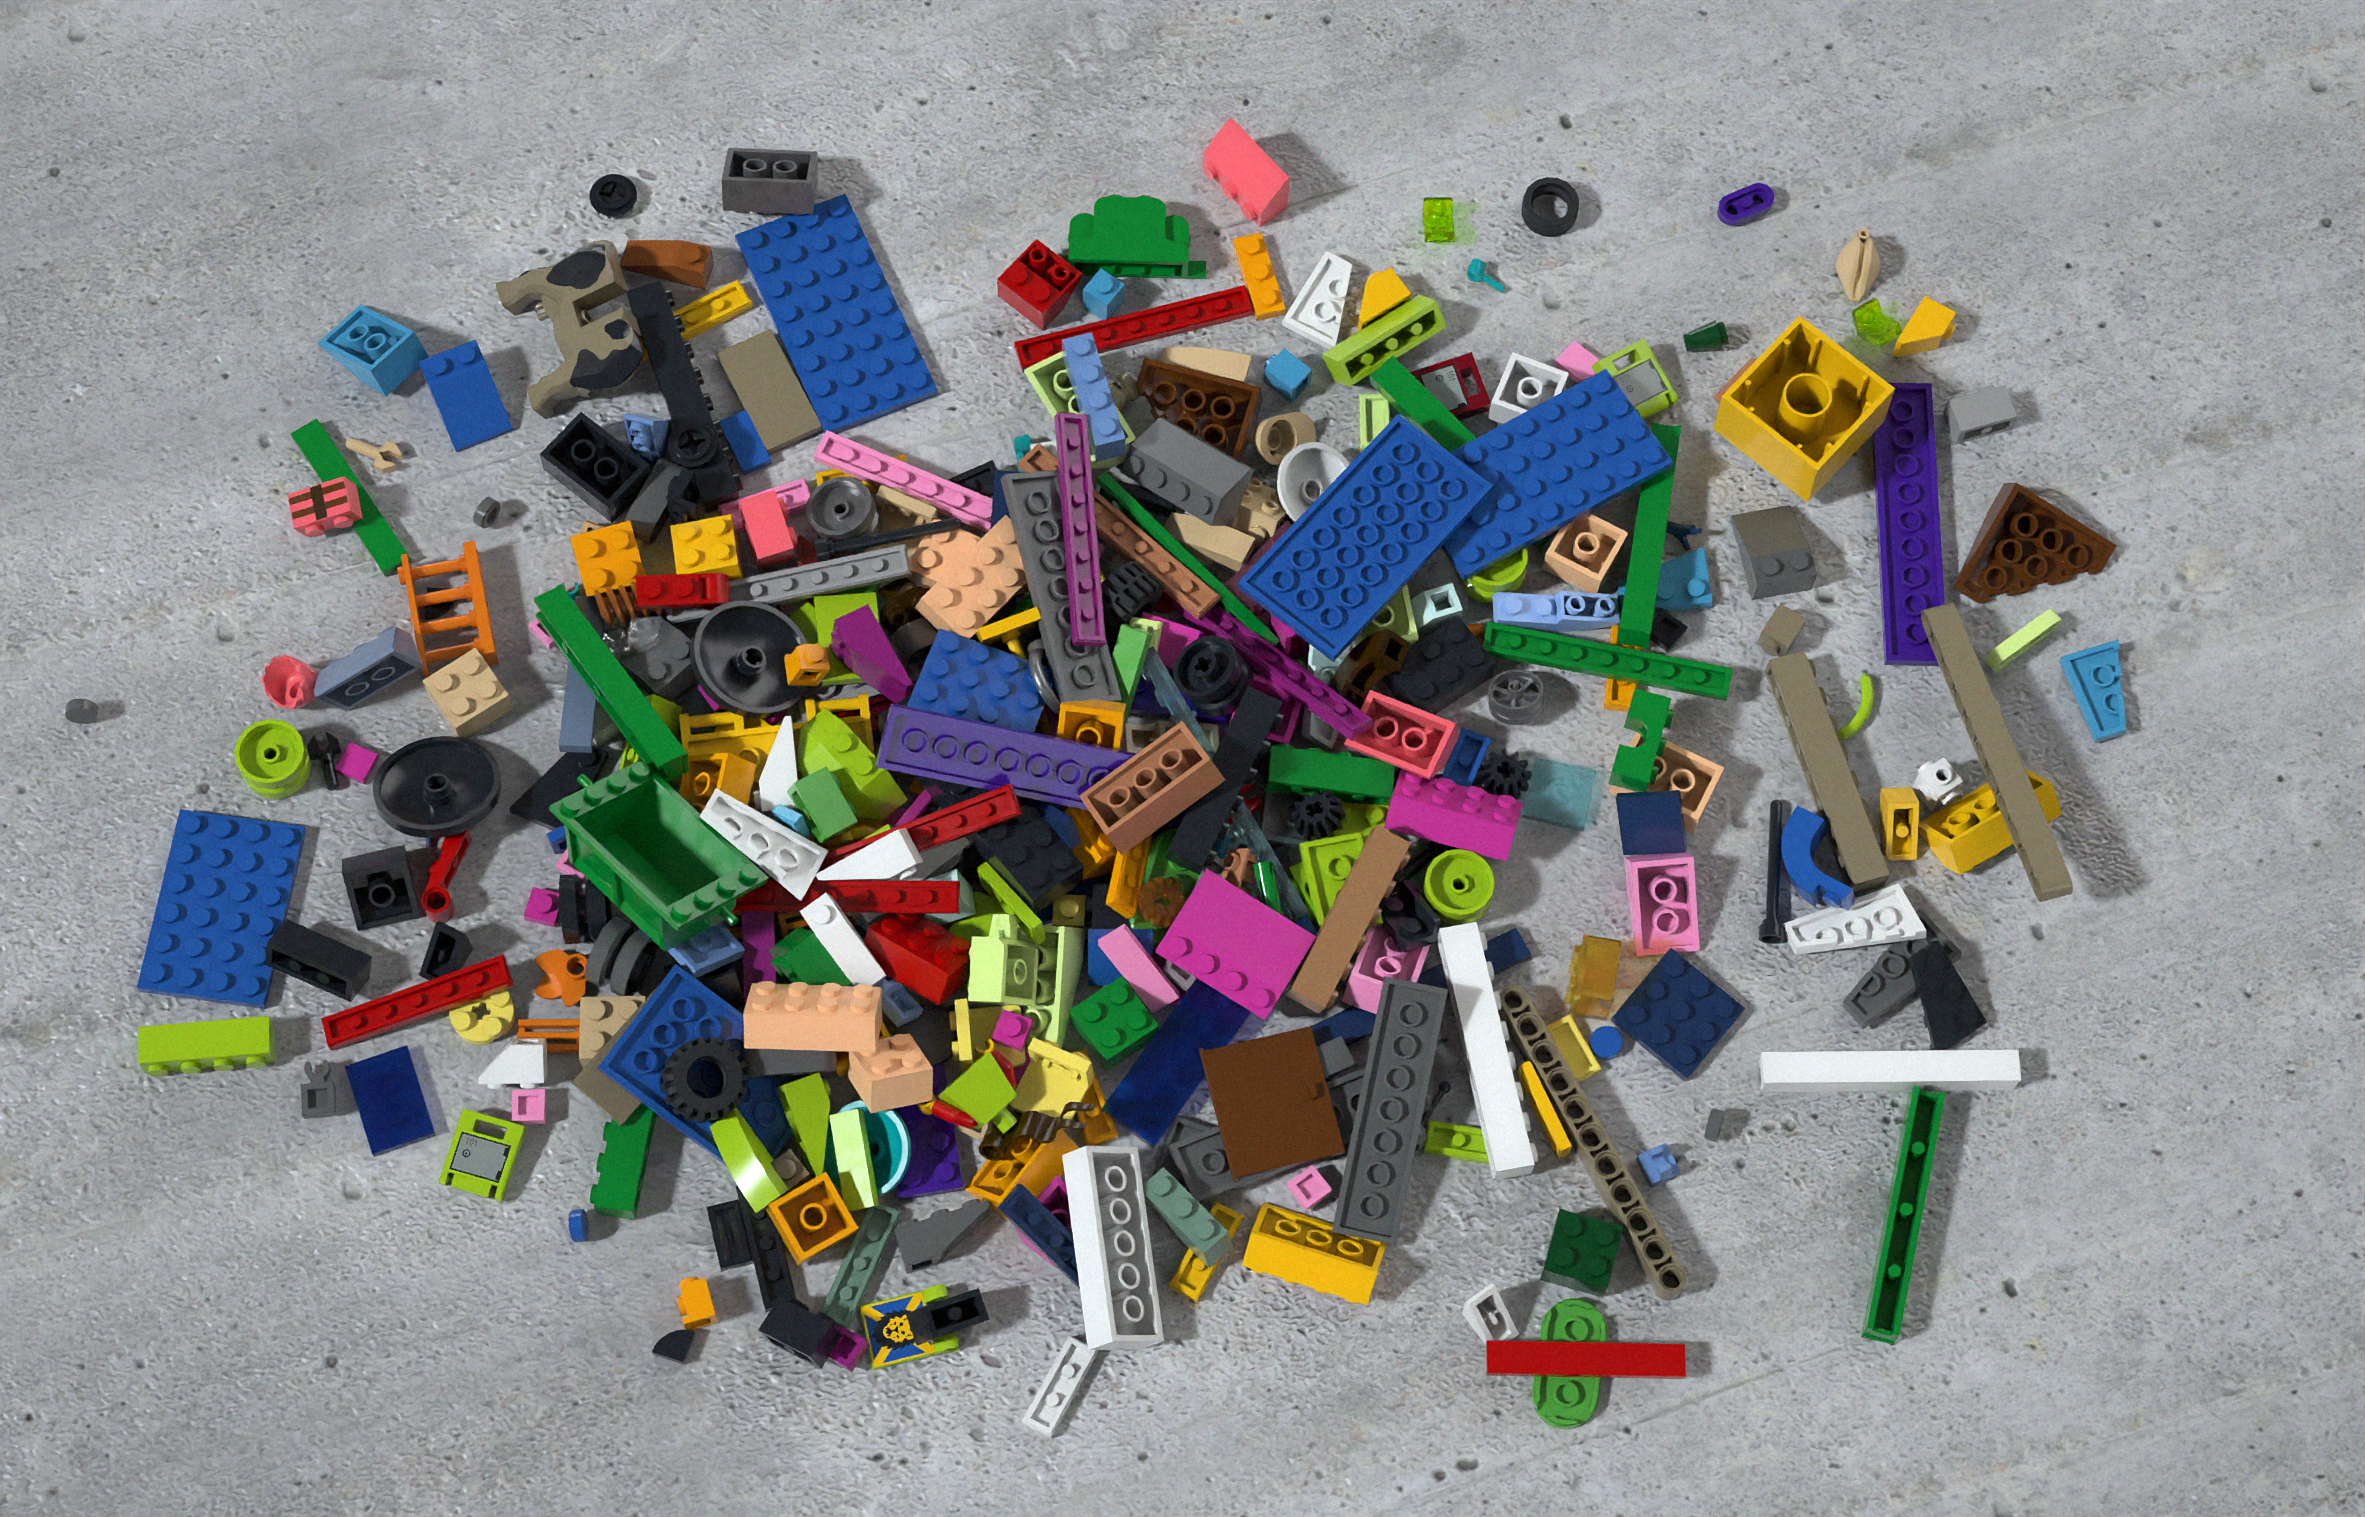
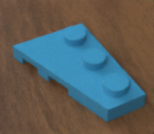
[1616,547,1713,615]
[2059,639,2126,743]

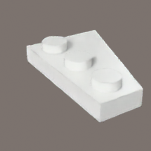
[1282,251,1352,349]

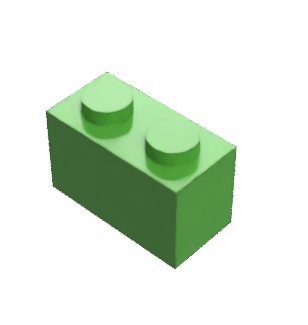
[787,766,858,846]

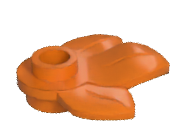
[535,949,589,1008]

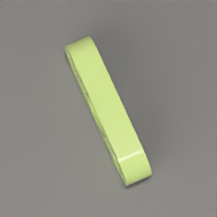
[1984,608,2062,672]

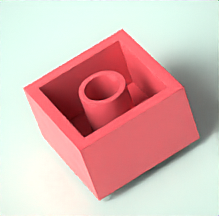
[739,490,798,570]

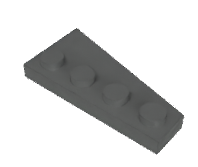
[1842,908,1962,1029]

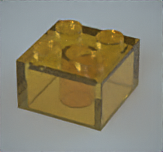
[1564,935,1622,1021]

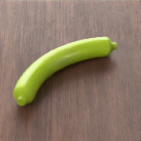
[1836,673,1874,740]

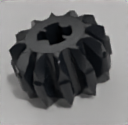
[1478,748,1532,800]
[1291,788,1346,841]

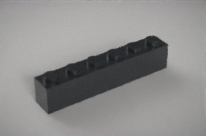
[1166,686,1284,875]

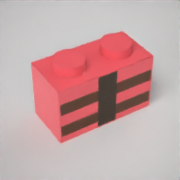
[287,476,363,537]

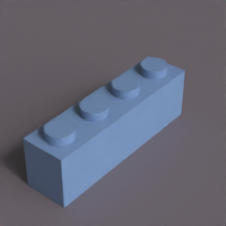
[1062,332,1125,462]

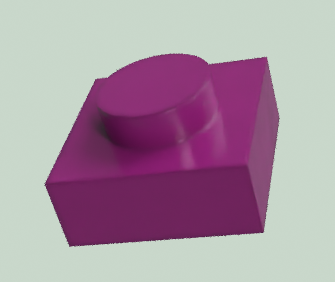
[828,1326,870,1372]

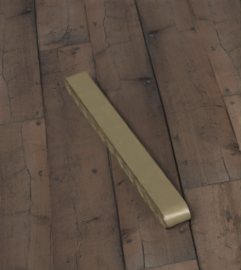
[1921,602,2073,902]
[1498,985,1687,1301]

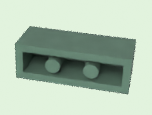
[1143,1167,1233,1268]

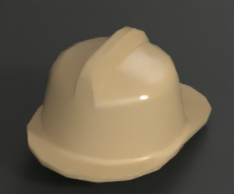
[1248,412,1316,465]

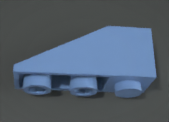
[623,413,672,465]

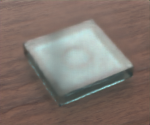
[1522,757,1596,831]

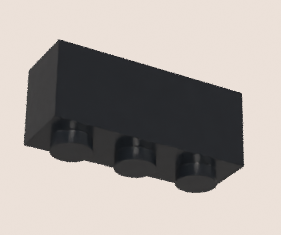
[265,919,372,1002]

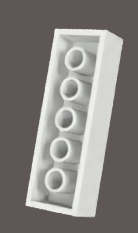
[1062,1146,1164,1350]

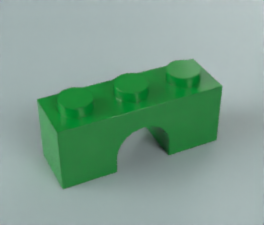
[1608,688,1674,792]

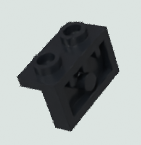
[1379,879,1441,953]

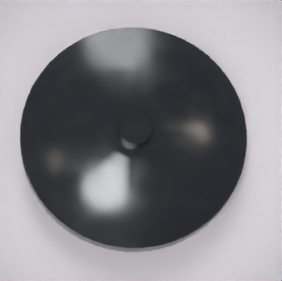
[690,600,810,719]
[373,736,502,838]

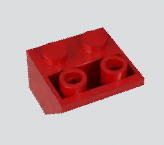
[997,239,1082,330]

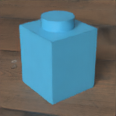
[1083,269,1125,320]
[1264,348,1312,403]

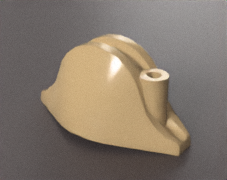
[1836,228,1880,303]

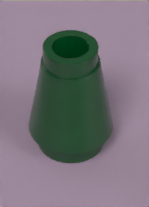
[1683,320,1729,352]

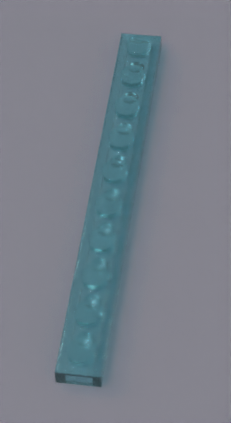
[1141,646,1309,923]

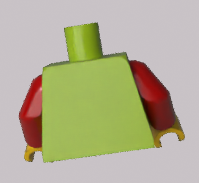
[917,1039,1017,1134]

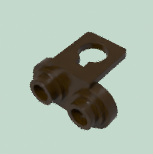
[878,578,931,632]

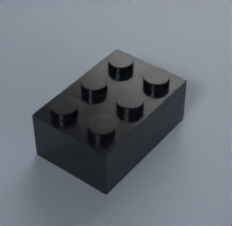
[540,412,651,523]
[1381,616,1496,715]

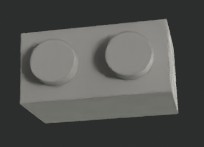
[1943,385,2018,445]

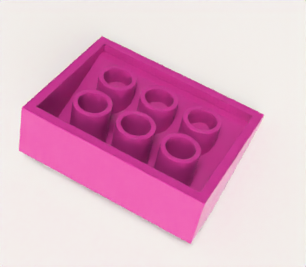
[1155,869,1316,1020]

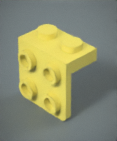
[949,998,1026,1073]
[1010,1037,1095,1130]

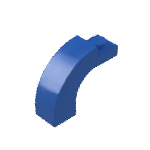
[1781,805,1855,911]

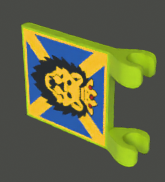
[859,1284,960,1370]

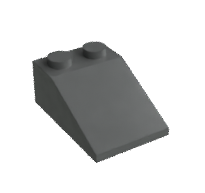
[1730,505,1817,600]
[606,610,697,702]

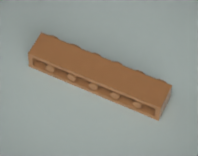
[1285,825,1411,1014]

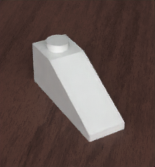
[754,716,799,819]
[815,828,924,880]
[800,893,887,986]

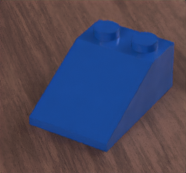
[418,339,513,453]

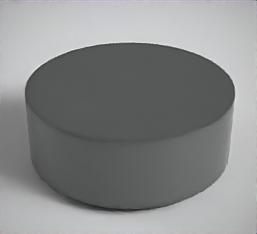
[473,496,500,529]
[65,699,98,724]
[1704,1108,1725,1142]

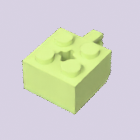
[967,914,1039,1006]

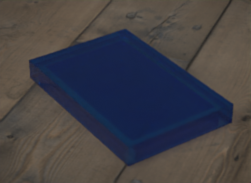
[345,1045,436,1157]

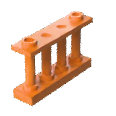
[397,540,499,678]

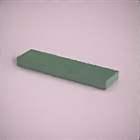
[820,1203,902,1330]

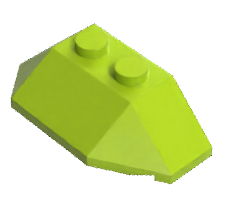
[797,708,908,821]

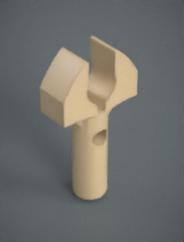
[346,437,403,474]

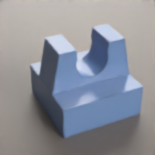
[1636,1143,1681,1187]

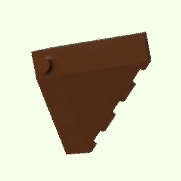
[1136,357,1263,462]
[1953,483,2117,604]

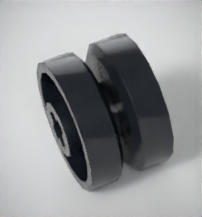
[1173,636,1254,717]
[558,874,612,944]

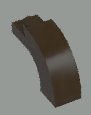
[1329,629,1411,710]

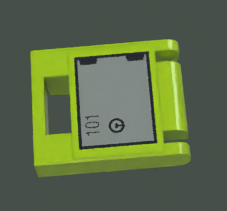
[1591,338,1679,420]
[439,1108,527,1202]

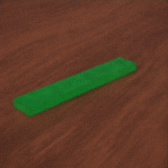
[290,418,411,577]

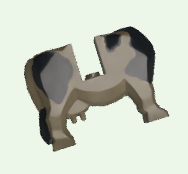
[495,240,644,419]

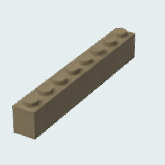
[1765,651,1891,894]

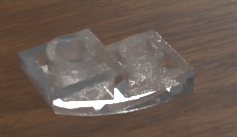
[603,616,663,659]

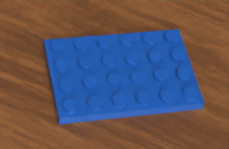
[137,809,306,1009]
[596,964,830,1167]

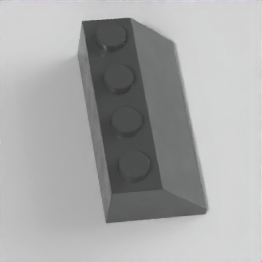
[1120,417,1254,526]

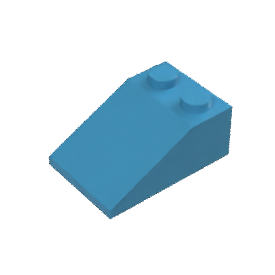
[318,304,429,396]

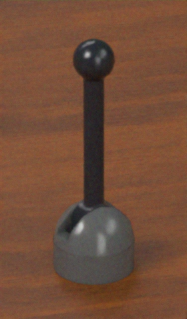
[1415,1081,1451,1151]

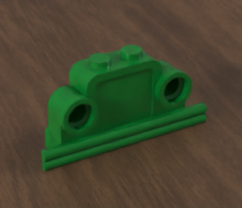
[1061,194,1206,279]

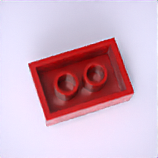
[864,913,971,1005]

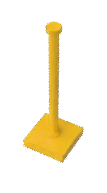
[974,607,1070,807]

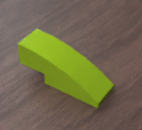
[710,1108,789,1213]

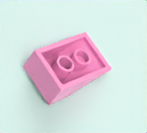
[1624,851,1700,956]
[1341,925,1431,1014]

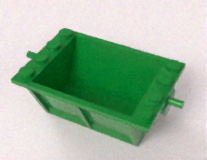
[549,759,769,952]

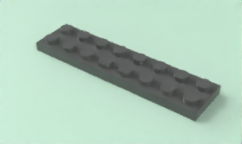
[1000,470,1122,705]
[1332,976,1448,1246]
[1169,1067,1433,1204]

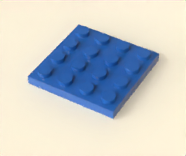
[907,628,1054,732]

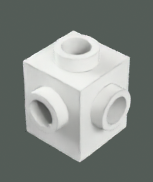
[1912,757,1963,811]

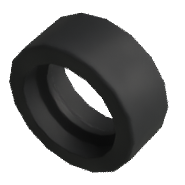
[1522,177,1579,237]

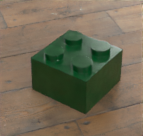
[1540,1209,1623,1298]

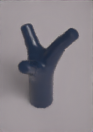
[1666,520,1702,551]

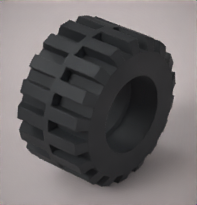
[1101,561,1163,645]
[660,1037,748,1123]

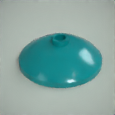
[824,1100,911,1197]

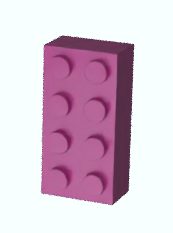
[1384,769,1523,862]

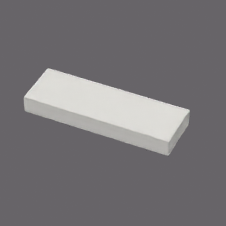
[1022,1335,1098,1439]

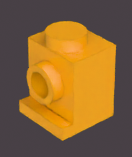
[784,644,830,686]
[676,1277,718,1331]

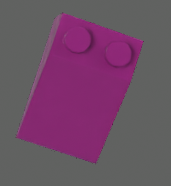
[829,604,913,703]

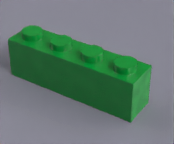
[1263,744,1395,805]
[590,1103,657,1220]

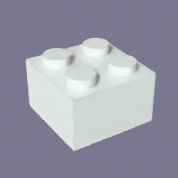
[1488,352,1569,424]

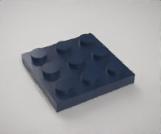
[1610,948,1746,1081]

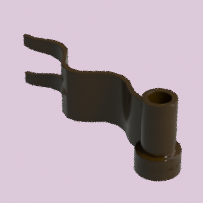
[979,1102,1094,1161]

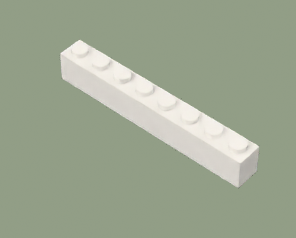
[1436,922,1538,1181]

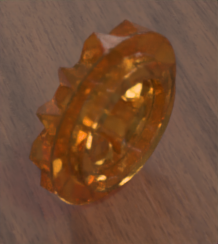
[1138,876,1187,928]

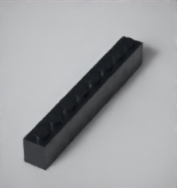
[627,280,743,514]

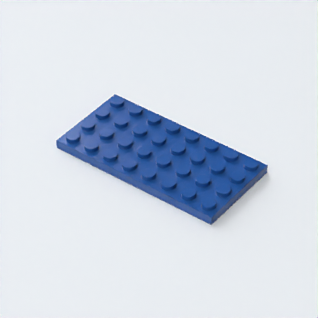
[735,194,938,434]
[1441,369,1673,581]
[1238,414,1493,662]

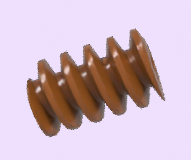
[594,582,663,628]

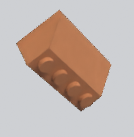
[1079,721,1225,855]

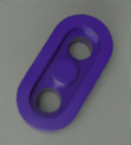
[1717,183,1774,226]

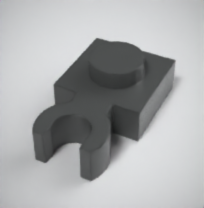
[301,1060,337,1119]

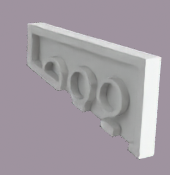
[700,789,828,901]
[1783,883,1927,955]

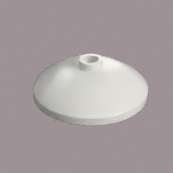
[1277,442,1350,522]

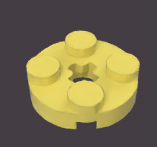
[449,989,515,1045]

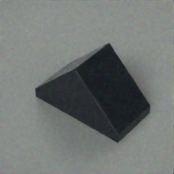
[419,920,473,980]

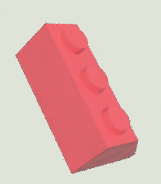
[1202,118,1290,227]
[1344,690,1459,780]

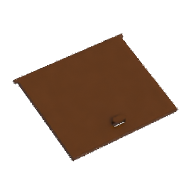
[1199,1026,1345,1182]

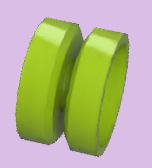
[1458,547,1528,604]
[234,719,312,799]
[1422,849,1495,927]

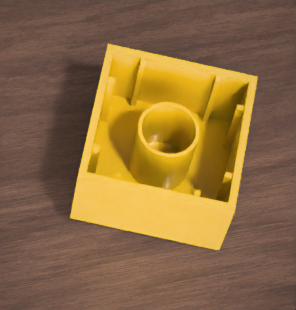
[1713,315,1895,503]

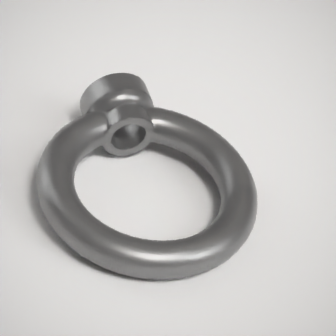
[1028,639,1060,715]

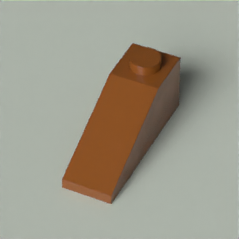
[620,240,714,290]

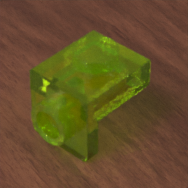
[1422,197,1455,244]
[1851,298,1902,347]

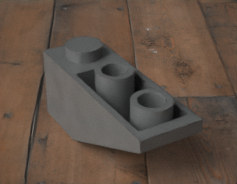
[894,1199,991,1274]

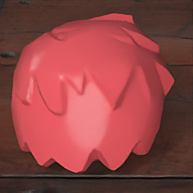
[261,655,317,709]

